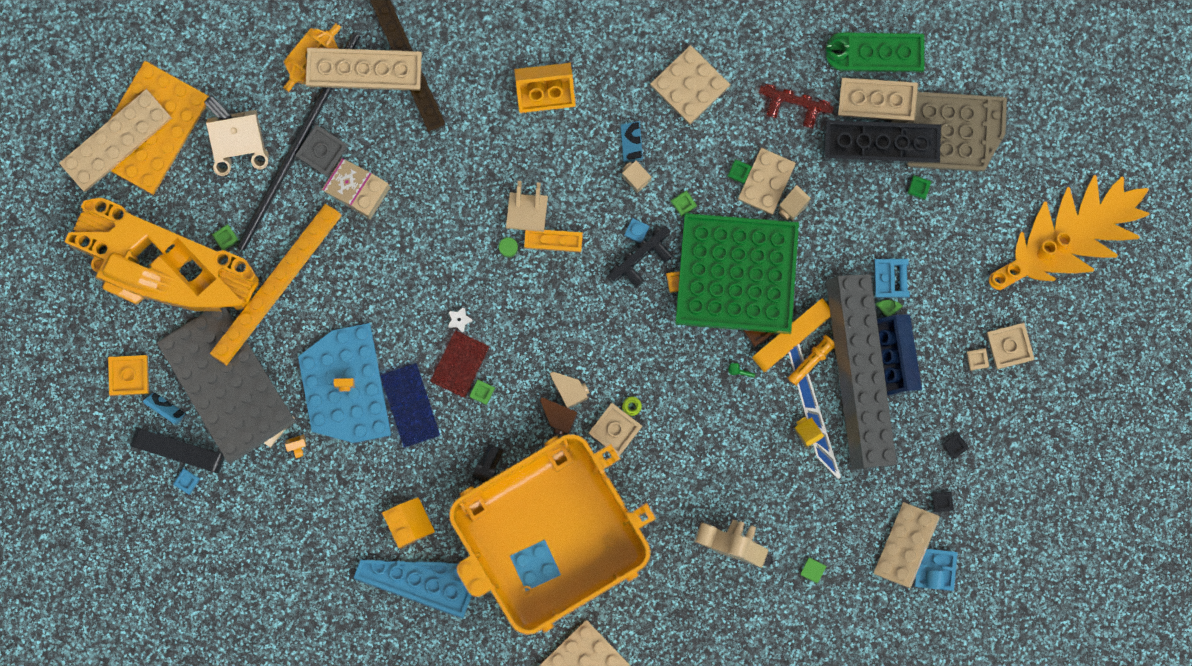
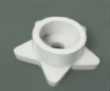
[448,308,472,332]

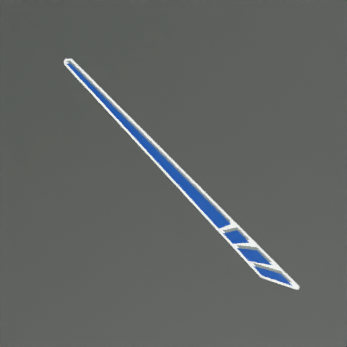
[789,322,841,479]

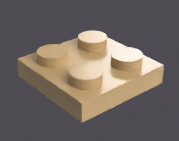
[986,323,1035,370]
[588,403,642,456]

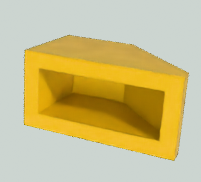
[794,417,824,448]

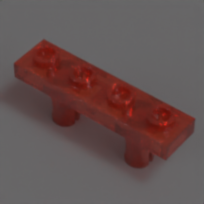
[758,84,834,129]

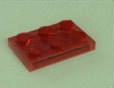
[430,330,490,399]

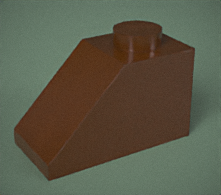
[540,397,578,436]

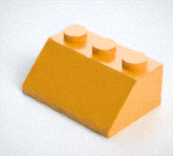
[514,63,576,113]

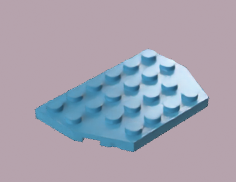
[298,323,392,443]

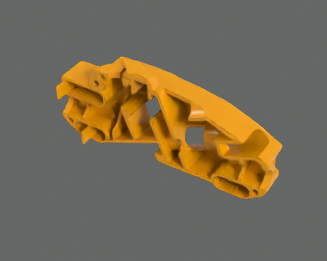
[65,198,259,312]

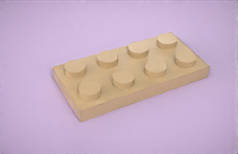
[838,78,918,122]
[873,502,940,588]

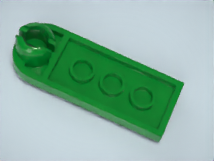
[825,33,924,72]

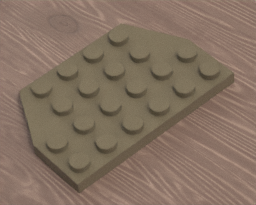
[891,92,1007,172]

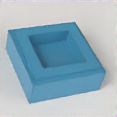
[173,468,200,495]

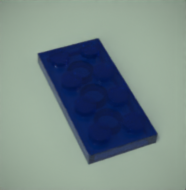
[380,363,441,448]

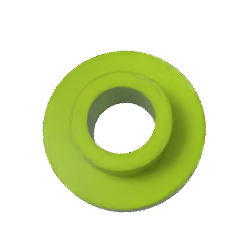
[622,397,642,416]

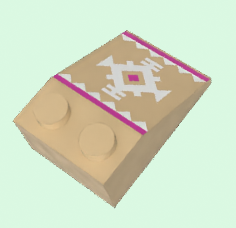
[322,158,390,219]

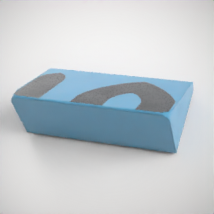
[621,121,643,162]
[143,393,185,425]

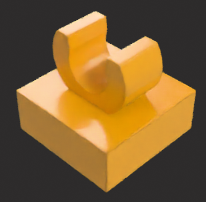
[285,434,306,458]

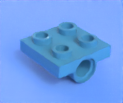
[914,549,958,591]

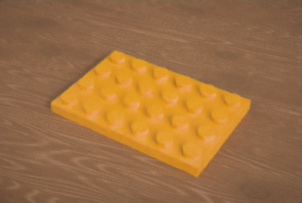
[110,61,209,195]

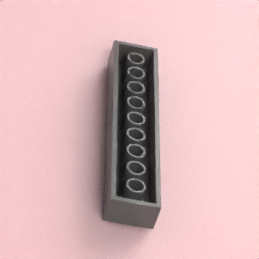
[826,274,897,470]

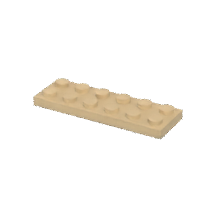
[306,48,422,91]
[59,89,172,192]

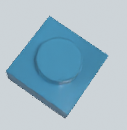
[624,218,650,243]

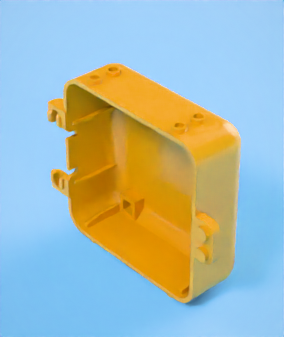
[450,435,656,635]

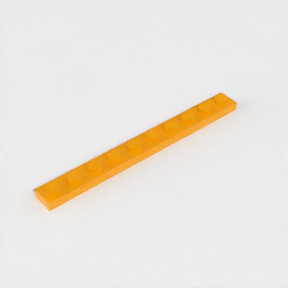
[210,204,342,366]

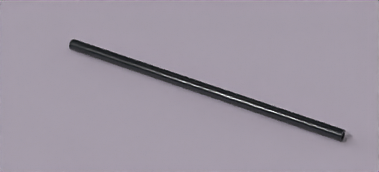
[236,32,361,251]

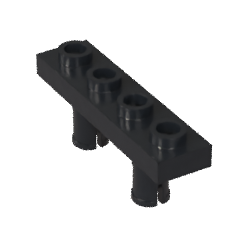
[608,226,673,288]

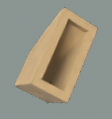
[778,185,811,221]
[550,372,589,409]

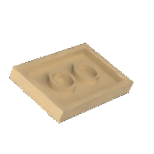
[738,148,796,215]

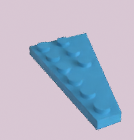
[354,560,472,619]

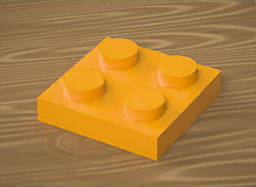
[108,355,149,396]

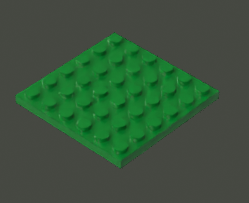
[676,213,799,334]

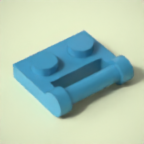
[874,259,910,298]

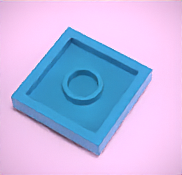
[510,540,561,591]

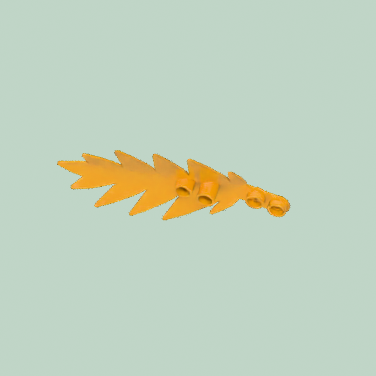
[989,175,1149,290]

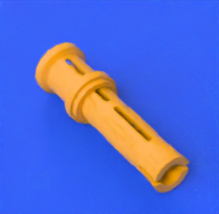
[787,335,835,386]

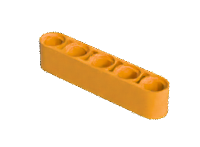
[752,298,831,373]

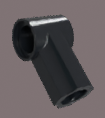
[472,444,504,483]

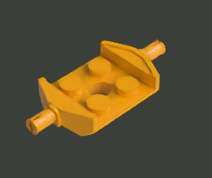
[283,23,341,92]

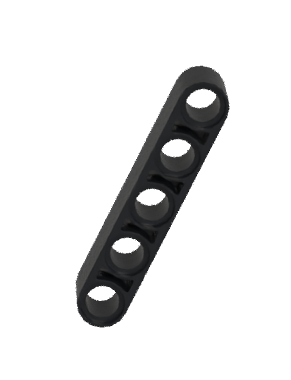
[130,428,225,474]

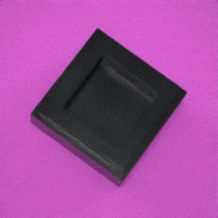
[942,433,969,460]
[931,491,954,513]

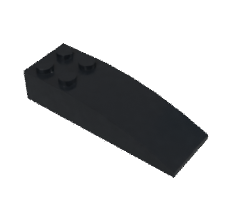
[823,120,941,163]

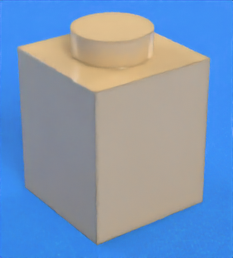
[622,161,652,193]

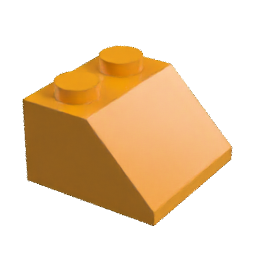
[382,497,435,549]

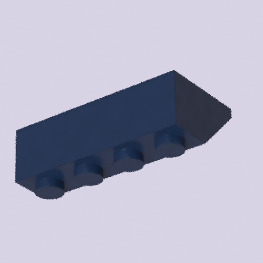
[877,315,922,396]

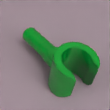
[729,363,755,378]

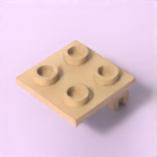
[506,181,548,232]

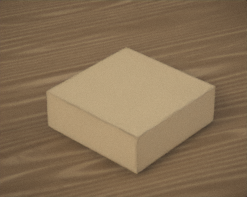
[966,348,989,371]

